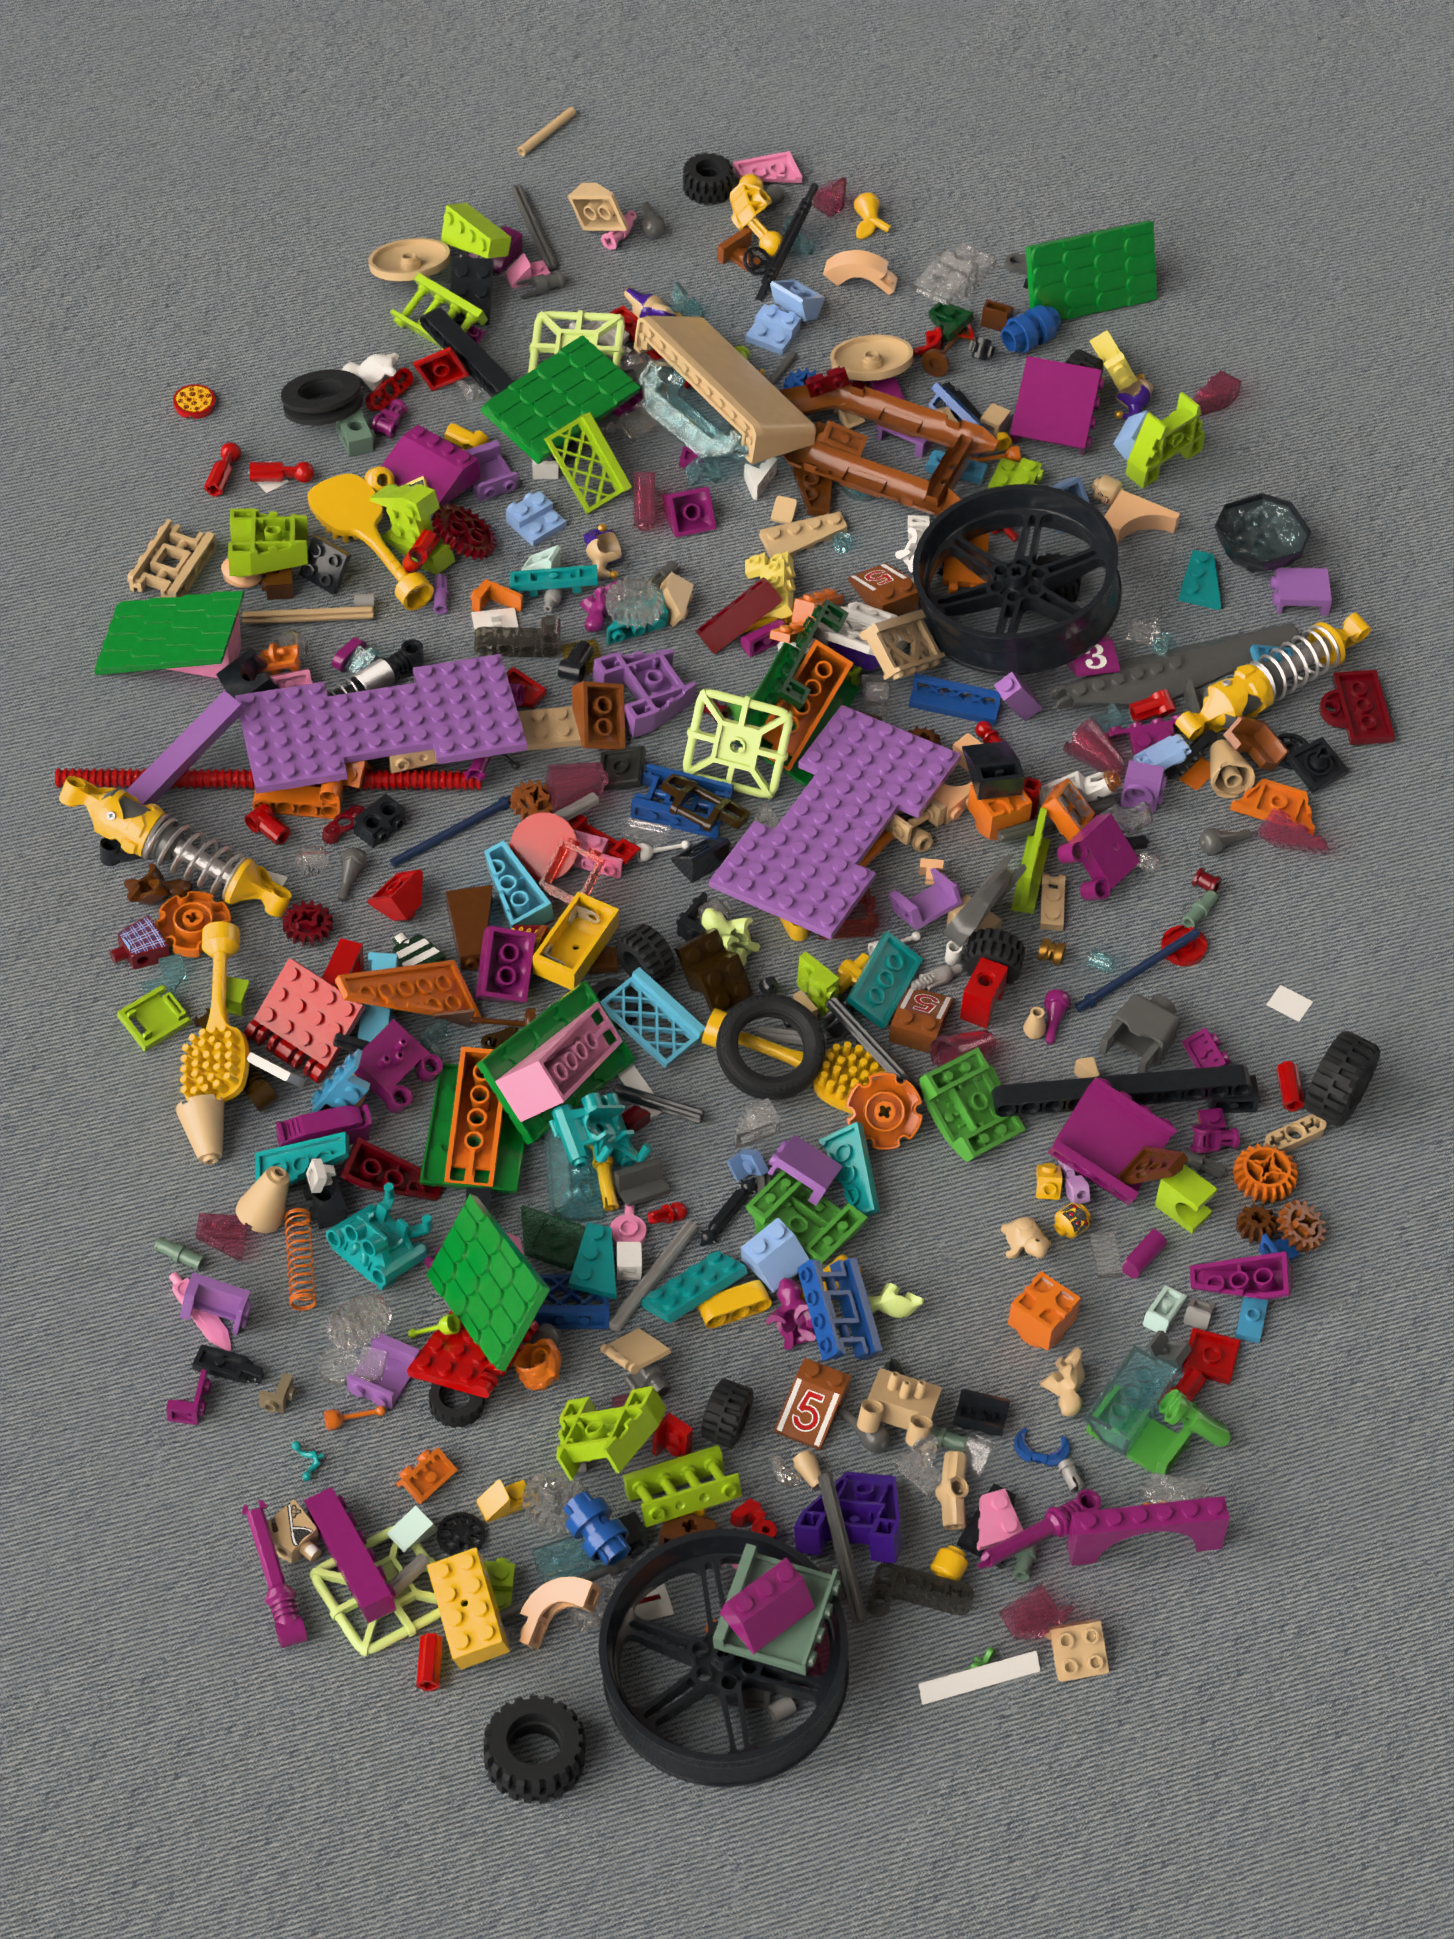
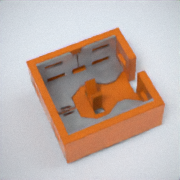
[1042,778,1095,841]

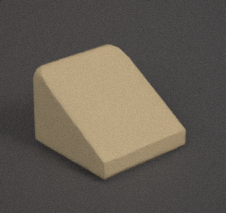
[770,495,797,524]
[1074,1057,1100,1078]

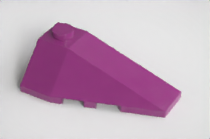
[1190,1251,1294,1300]

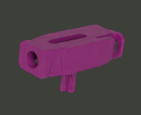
[275,1104,372,1147]

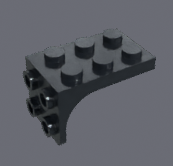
[449,255,495,325]

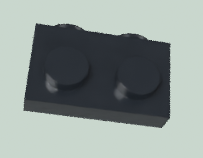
[953,1389,1010,1436]

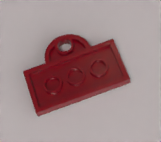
[1319,670,1395,745]

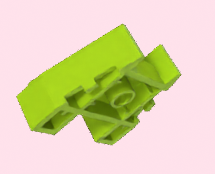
[1125,392,1205,489]
[369,484,455,575]
[228,508,308,577]
[556,1386,667,1481]

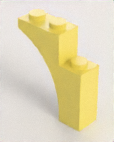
[1090,330,1138,391]

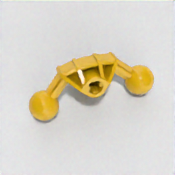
[730,174,783,257]

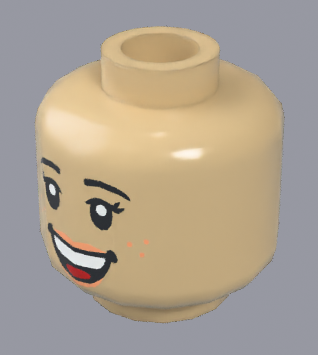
[1091,474,1124,506]

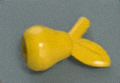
[854,192,891,239]

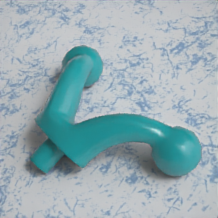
[291,1441,325,1481]

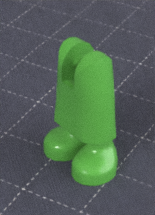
[1159,1389,1231,1447]

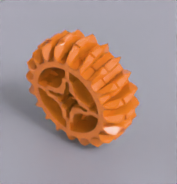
[1232,1143,1298,1204]

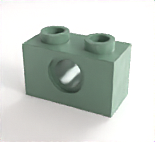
[336,409,376,457]

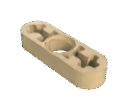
[1264,1114,1326,1153]

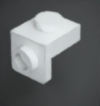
[907,515,930,540]

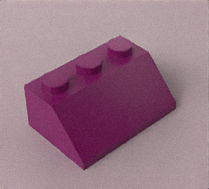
[475,926,536,1003]
[720,1558,815,1655]

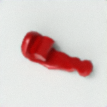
[913,327,943,357]

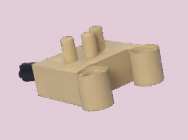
[857,1358,942,1448]

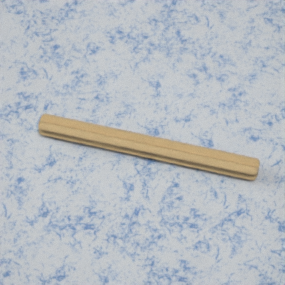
[242,606,374,625]

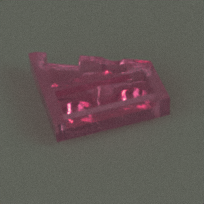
[196,1213,248,1261]

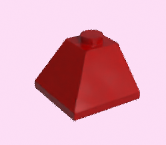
[413,347,470,391]
[366,869,423,921]

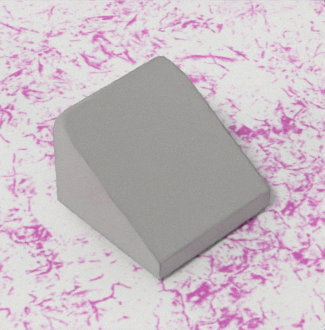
[1183,1297,1215,1330]

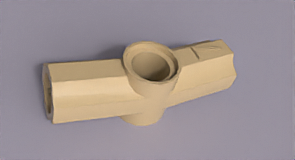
[935,1451,969,1531]

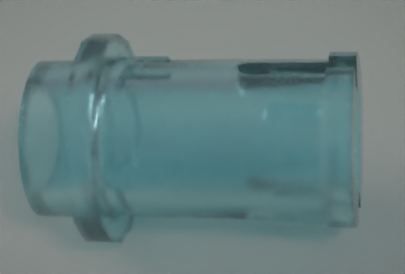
[1151,633,1172,655]

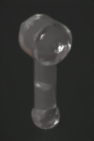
[450,379,484,401]

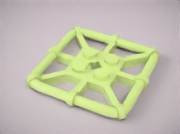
[528,310,625,373]
[683,688,793,800]
[310,1525,441,1656]

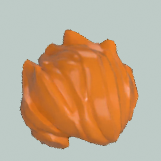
[514,1338,562,1391]

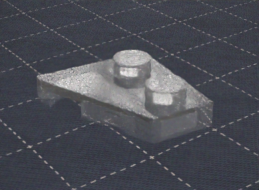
[1139,1473,1210,1504]

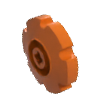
[156,891,231,957]
[846,1072,923,1150]

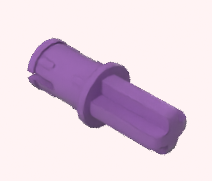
[433,574,449,614]

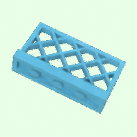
[600,967,706,1068]

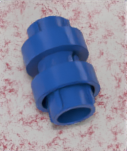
[1001,305,1061,353]
[563,1491,631,1567]

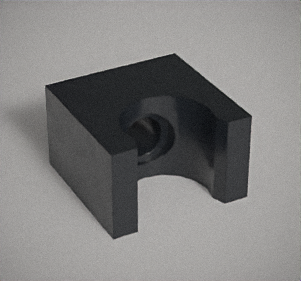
[216,648,281,699]

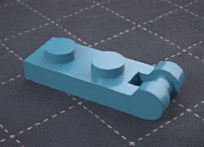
[925,450,988,485]

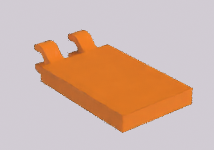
[942,533,989,594]

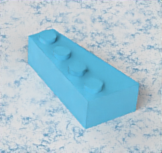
[484,840,554,929]
[358,952,398,1042]

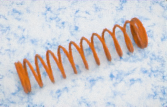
[284,1208,317,1311]

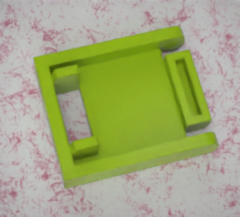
[117,984,192,1052]

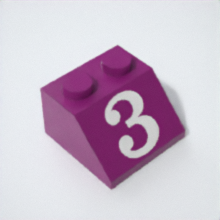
[1066,634,1120,677]

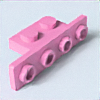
[574,830,623,879]

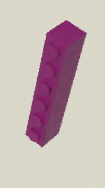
[304,1487,397,1623]

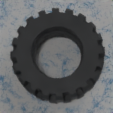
[1304,1031,1381,1126]
[483,1695,586,1804]

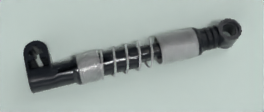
[327,639,425,696]

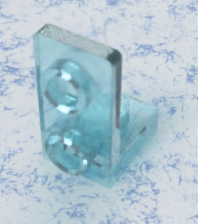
[671,281,704,317]

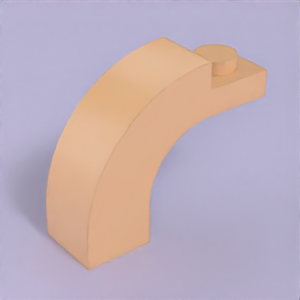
[823,250,898,295]
[519,1577,602,1650]

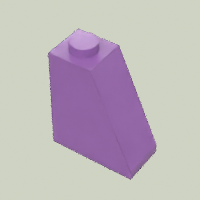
[994,672,1043,721]

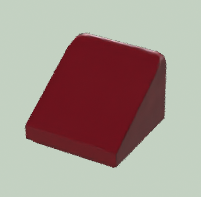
[621,1105,651,1133]

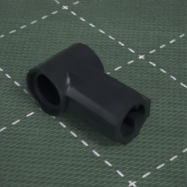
[558,640,594,683]
[100,837,142,866]

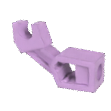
[1058,1160,1090,1204]

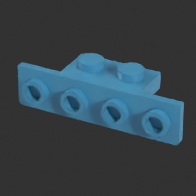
[311,1049,370,1113]

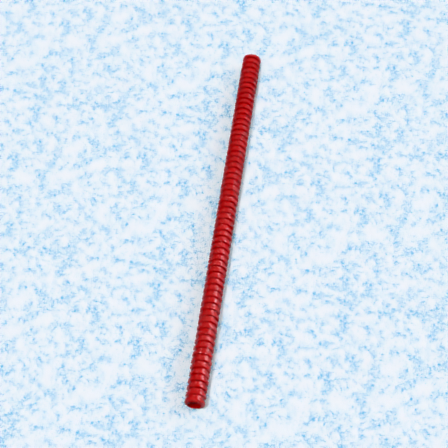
[55,768,482,791]

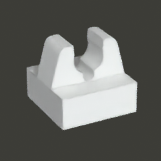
[306,1158,336,1193]

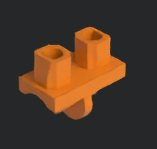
[261,643,301,675]

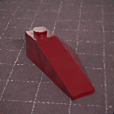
[341,1137,443,1201]

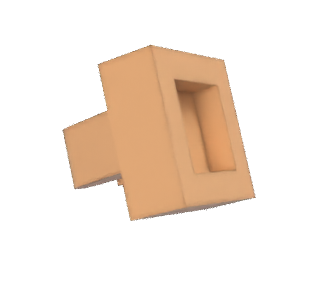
[919,858,944,885]

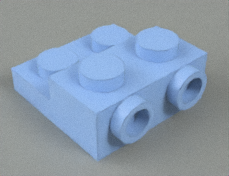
[745,304,801,355]
[506,491,567,547]

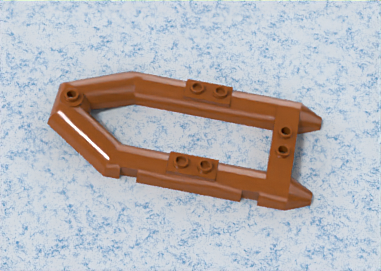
[779,382,999,516]

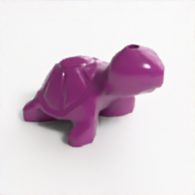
[579,579,621,633]
[766,1277,816,1350]

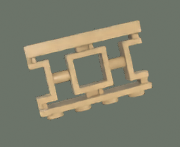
[127,519,216,598]

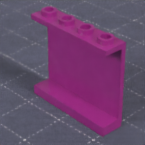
[1010,356,1104,455]
[1047,1077,1177,1205]

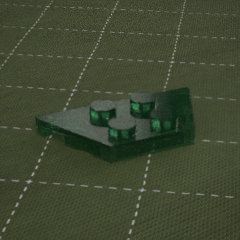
[521,1205,586,1271]

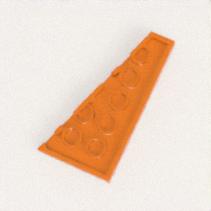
[335,960,482,1024]

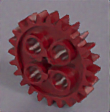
[431,503,498,560]

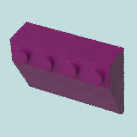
[381,425,481,506]

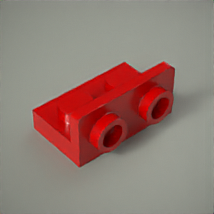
[651,1412,693,1457]

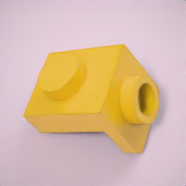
[1036,1163,1062,1200]

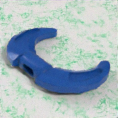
[1014,1428,1070,1467]

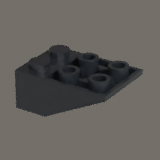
[962,741,1025,800]

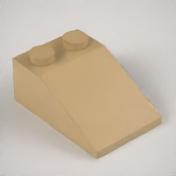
[568,183,629,231]

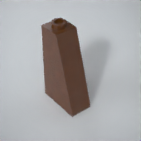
[446,885,493,971]

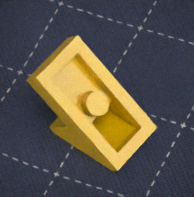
[476,1479,534,1523]

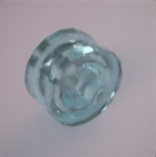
[832,532,852,553]

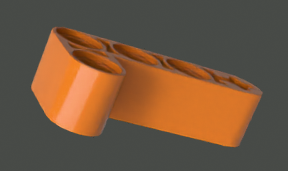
[252,780,343,819]

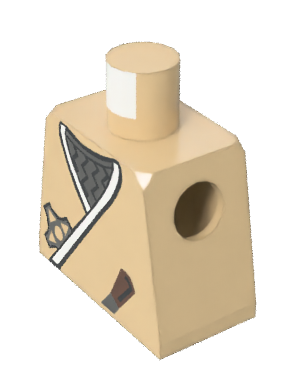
[268,1499,321,1563]

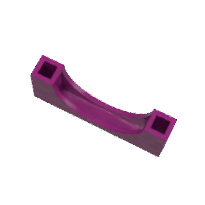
[1066,1496,1230,1566]

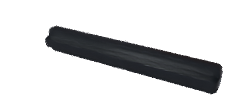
[613,1083,704,1123]

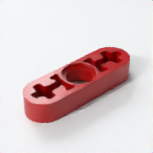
[365,368,413,412]

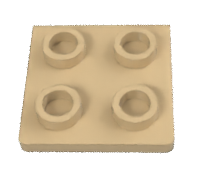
[1044,1619,1109,1682]

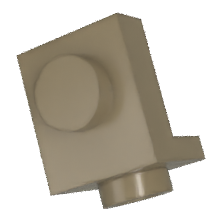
[259,1373,297,1414]

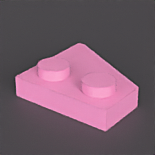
[977,1488,1023,1551]

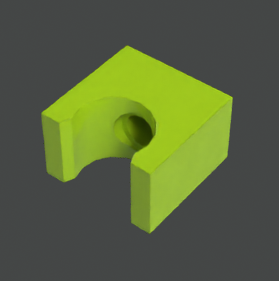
[1155,1164,1218,1234]

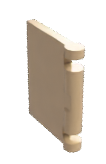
[600,1328,671,1374]

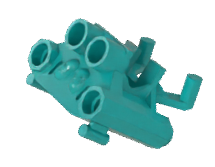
[549,1093,653,1168]
[326,1183,433,1291]

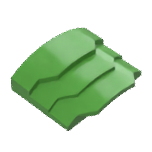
[919,1047,1026,1162]
[746,1170,868,1265]

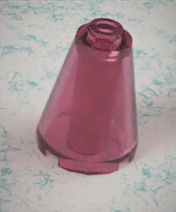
[1063,717,1125,777]
[930,1030,996,1067]

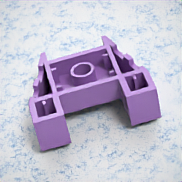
[593,649,697,738]

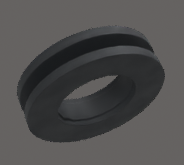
[281,369,363,425]

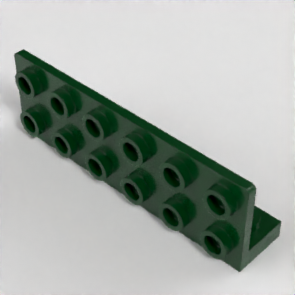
[763,599,849,715]

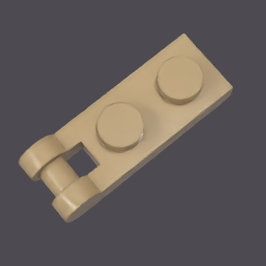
[1040,873,1066,931]

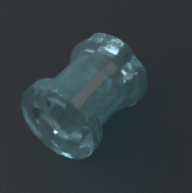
[1086,947,1115,974]

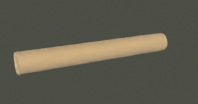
[518,107,576,156]

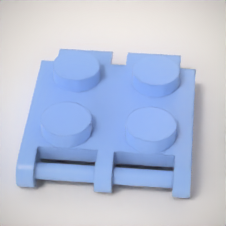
[1133,734,1191,772]

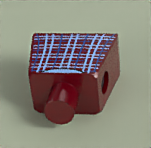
[109,915,170,970]

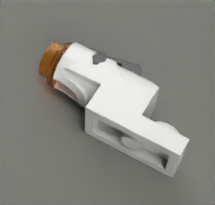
[1040,770,1121,806]

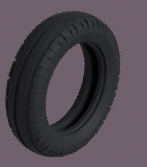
[716,994,825,1100]

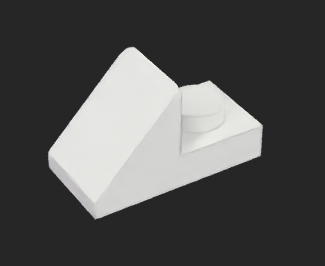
[744,457,777,500]

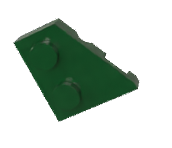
[928,300,974,342]

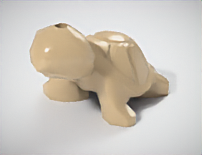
[1001,1217,1051,1259]
[1039,1347,1085,1417]

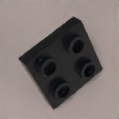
[299,535,351,595]
[1286,736,1349,793]

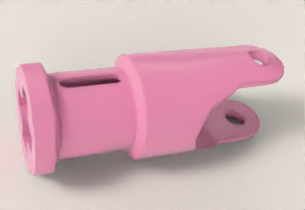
[601,211,637,250]

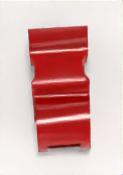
[730,1498,777,1539]

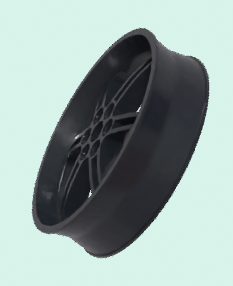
[913,484,1122,675]
[599,1529,849,1787]

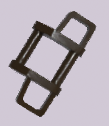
[661,774,750,833]

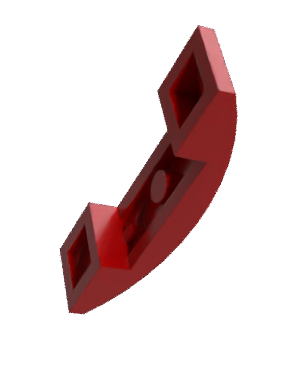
[568,814,641,865]

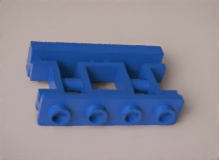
[631,763,734,838]
[797,1258,883,1361]

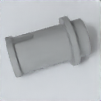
[1058,1458,1085,1493]

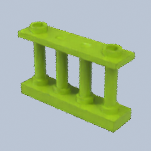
[390,273,488,350]
[622,1445,742,1527]

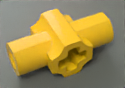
[837,953,870,994]

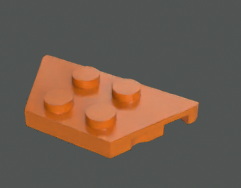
[1230,778,1315,836]

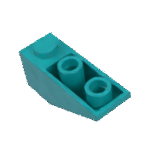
[606,594,668,645]

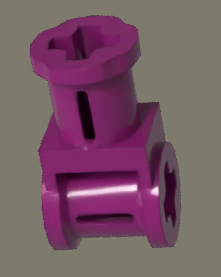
[371,399,408,439]
[1190,1124,1240,1153]

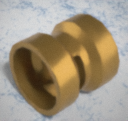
[1037,938,1066,966]

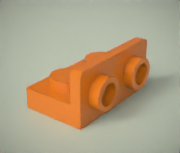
[395,1447,458,1504]

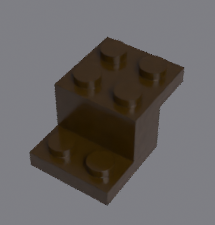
[675,928,754,1013]

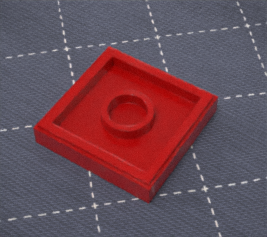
[1181,1328,1241,1385]

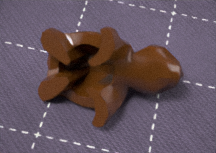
[124,863,193,905]

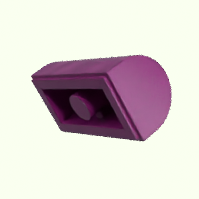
[740,619,785,658]
[1121,1228,1167,1278]

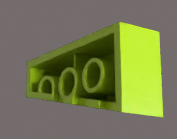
[441,203,511,258]

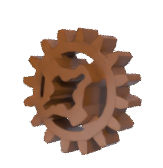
[510,779,560,821]
[1276,1199,1327,1252]

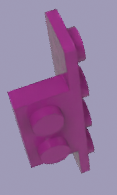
[1103,714,1182,755]

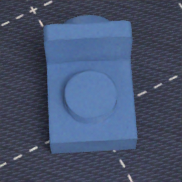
[727,1148,769,1181]

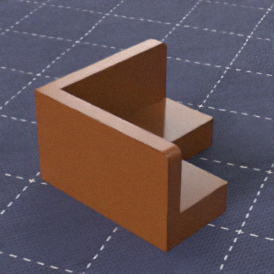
[1224,716,1289,771]

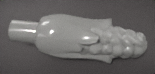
[544,588,565,613]
[911,963,962,991]

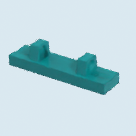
[510,565,598,597]

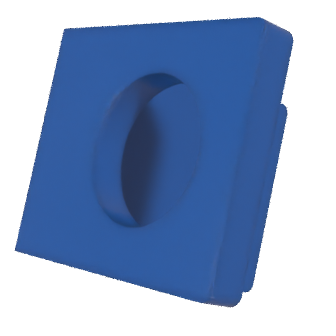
[1258,1233,1299,1261]

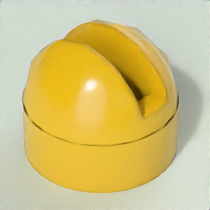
[996,432,1012,451]

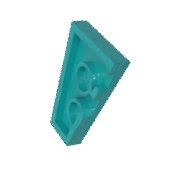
[1178,549,1221,610]
[568,1222,617,1300]

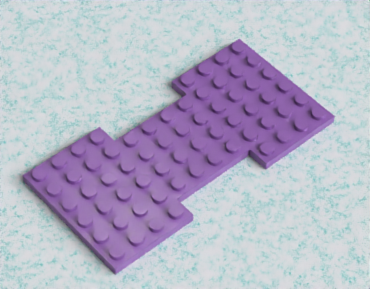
[235,654,527,794]
[709,705,961,940]

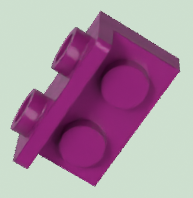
[1181,1027,1232,1068]

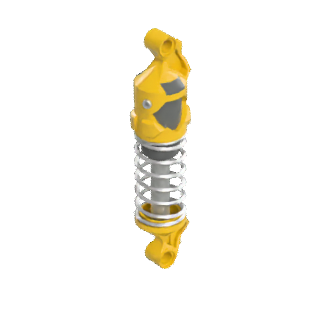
[1175,612,1372,741]
[59,776,292,917]

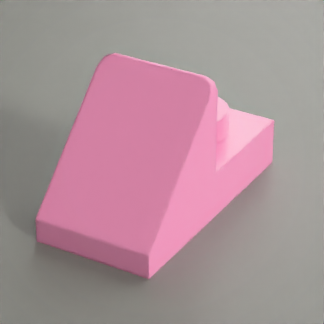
[505,253,550,288]

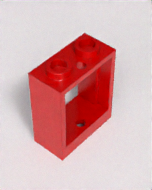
[322,938,364,988]

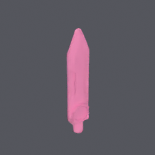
[169,1272,231,1352]

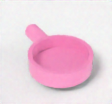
[610,1204,646,1247]

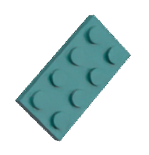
[846,931,923,1029]
[640,1251,748,1324]

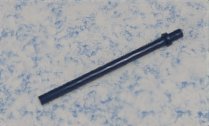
[390,795,511,868]
[1075,928,1200,1012]

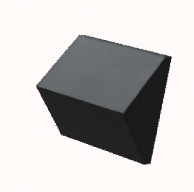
[671,838,730,883]

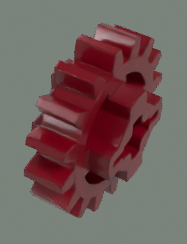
[282,900,333,947]

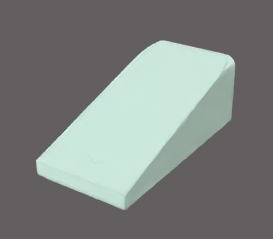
[1143,1285,1187,1333]

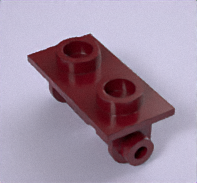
[805,366,850,398]

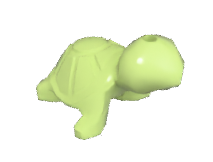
[702,908,760,966]
[867,1283,925,1319]

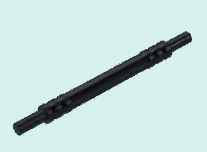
[755,183,819,302]

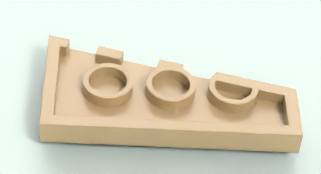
[759,511,848,558]

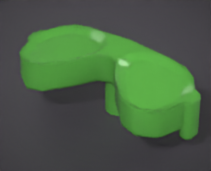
[966,1646,996,1670]

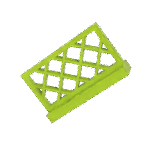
[544,412,632,514]
[1011,808,1050,914]

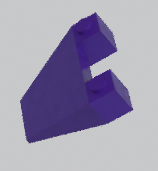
[794,1471,903,1563]

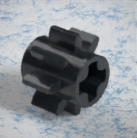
[968,337,995,361]
[824,1011,850,1038]

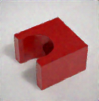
[960,957,1008,1029]

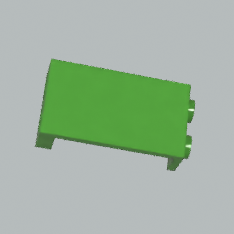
[1086,1385,1192,1479]

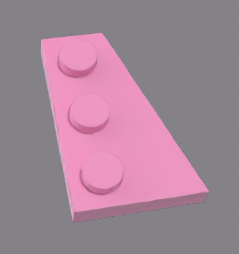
[733,151,802,183]

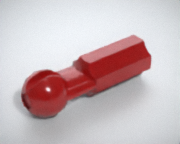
[204,442,241,497]
[250,461,314,483]

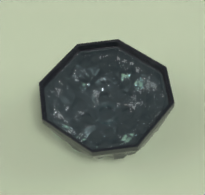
[1215,493,1311,573]

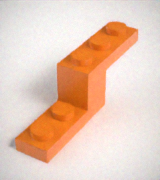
[770,588,844,643]

